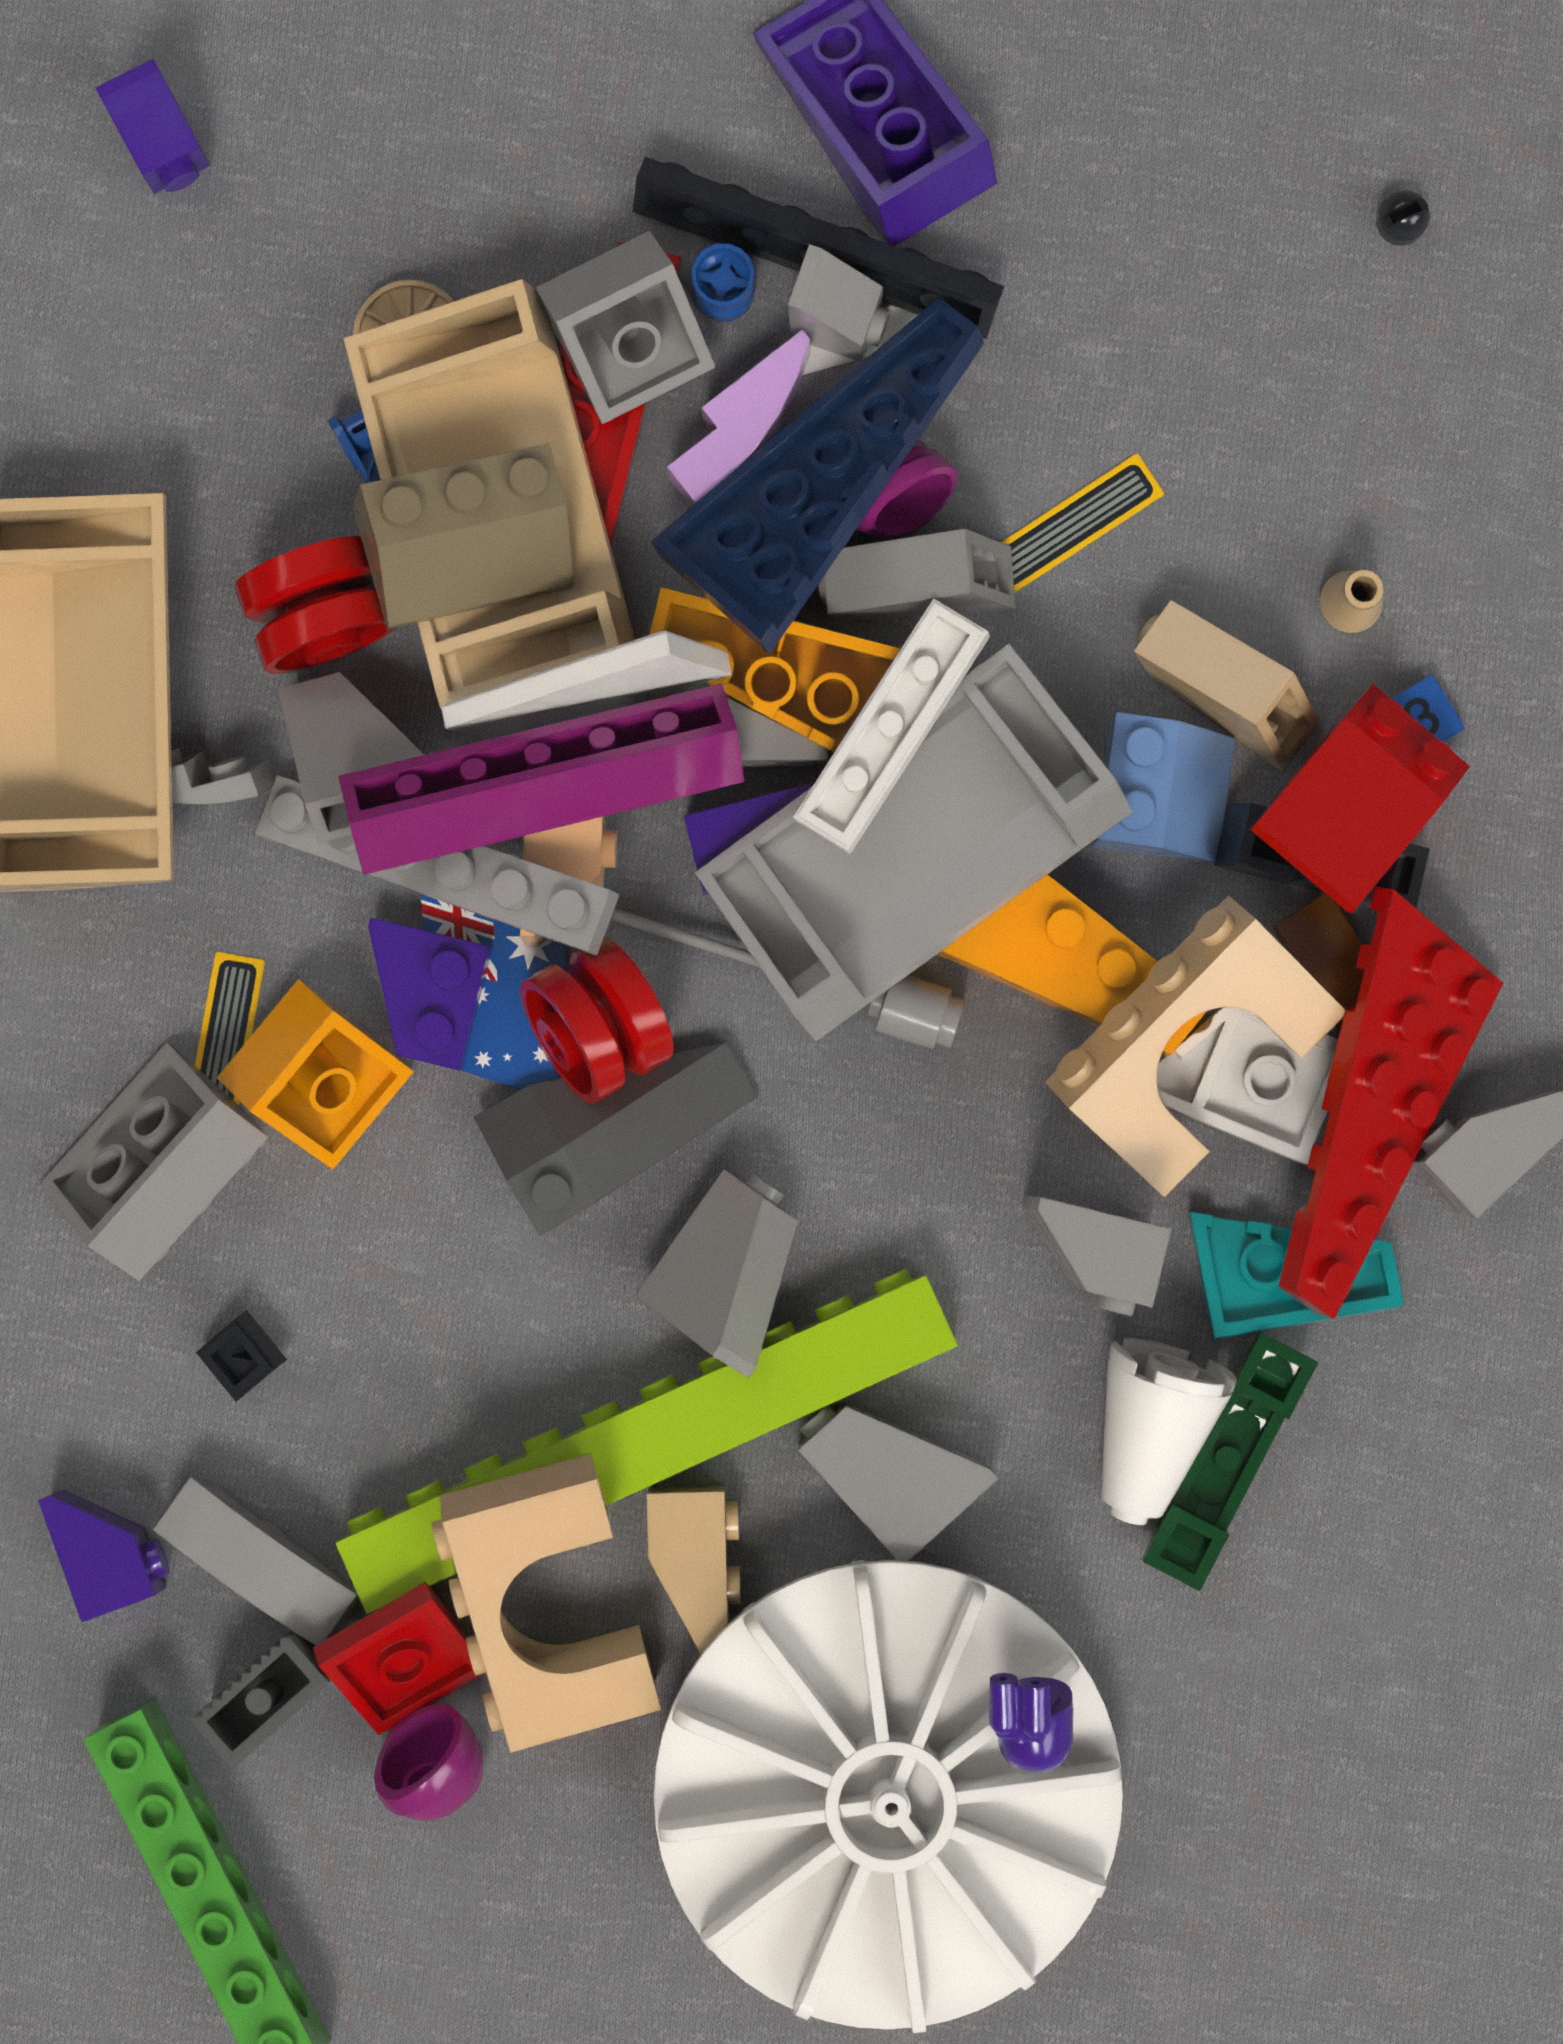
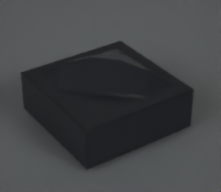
[196,1310,287,1402]

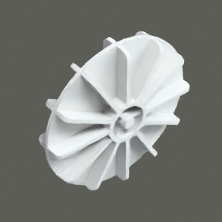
[654,1560,1123,2034]

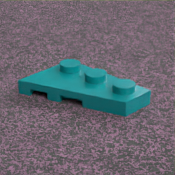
[1188,1212,1405,1340]

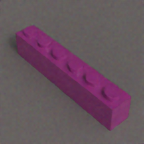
[338,683,744,875]

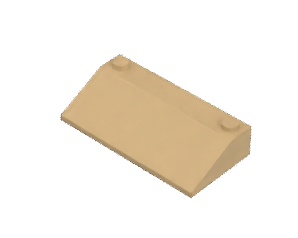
[343,279,635,709]
[0,493,174,892]

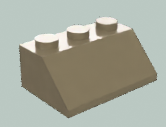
[352,443,574,630]

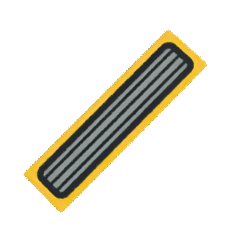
[1001,454,1164,593]
[195,952,265,1105]

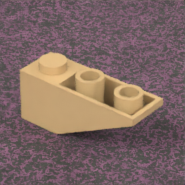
[647,1486,741,1654]

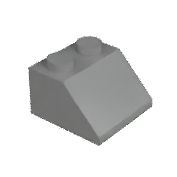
[535,230,716,424]

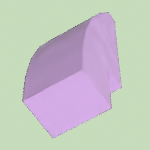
[667,330,810,507]

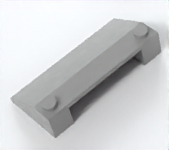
[694,644,1133,1041]

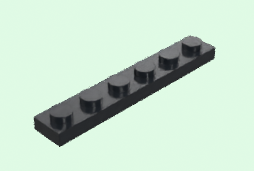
[632,156,1004,339]

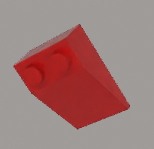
[1250,683,1470,914]

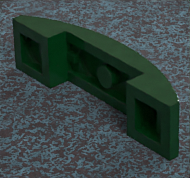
[1142,1332,1319,1591]

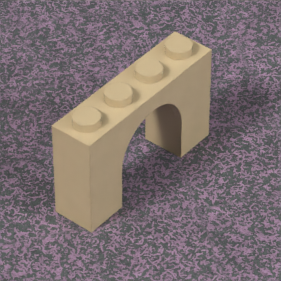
[1045,895,1345,1197]
[432,1453,661,1753]

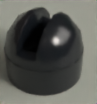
[1376,190,1430,246]

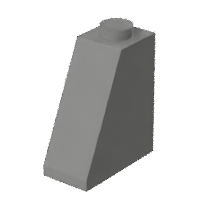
[818,529,1016,622]
[278,672,424,843]
[635,1169,798,1378]
[798,1402,998,1561]

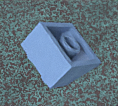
[1092,712,1235,864]

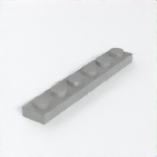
[255,775,619,956]

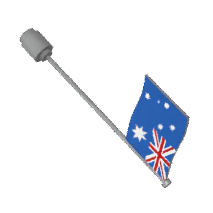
[421,894,966,1089]

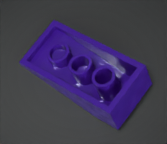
[753,0,998,246]

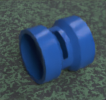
[692,244,755,322]

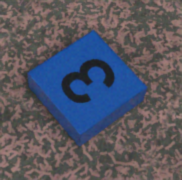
[1391,674,1465,742]

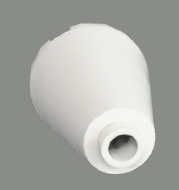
[1101,1338,1237,1525]

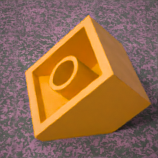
[217,979,414,1170]

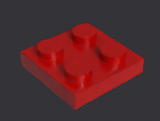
[313,1582,484,1735]

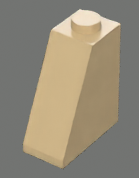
[1134,600,1319,770]

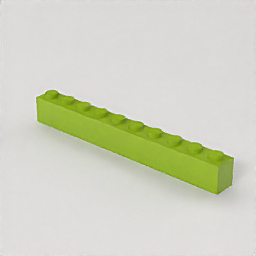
[335,1268,958,1614]

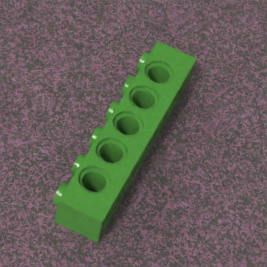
[83,1697,331,2044]

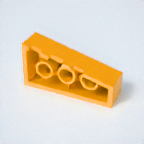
[649,587,901,752]
[936,874,1206,1057]

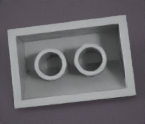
[39,1042,268,1281]
[1023,1195,1171,1316]

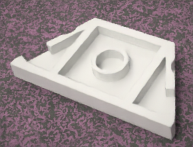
[1157,1007,1338,1166]

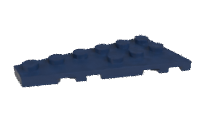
[651,297,984,655]

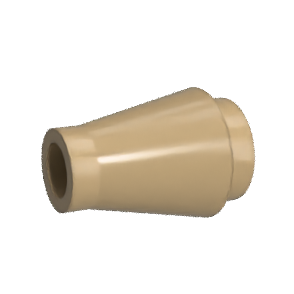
[1320,570,1384,633]

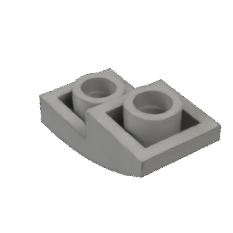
[171,747,276,804]

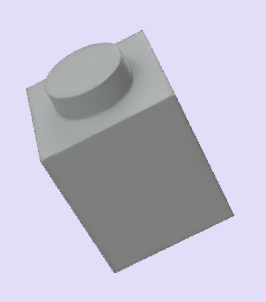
[788,244,890,362]

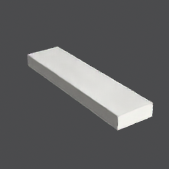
[793,598,990,854]

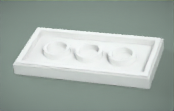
[441,630,732,740]

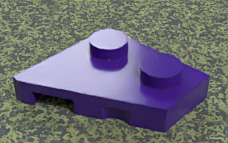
[368,917,492,1071]

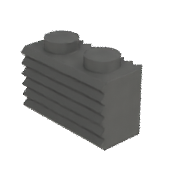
[192,1630,331,1769]

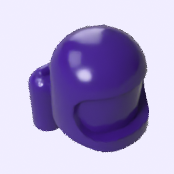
[989,1673,1074,1773]

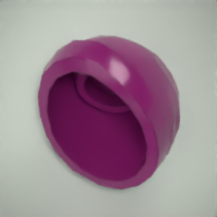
[857,440,958,540]
[373,1704,484,1821]

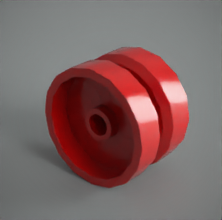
[234,536,396,674]
[519,937,674,1104]

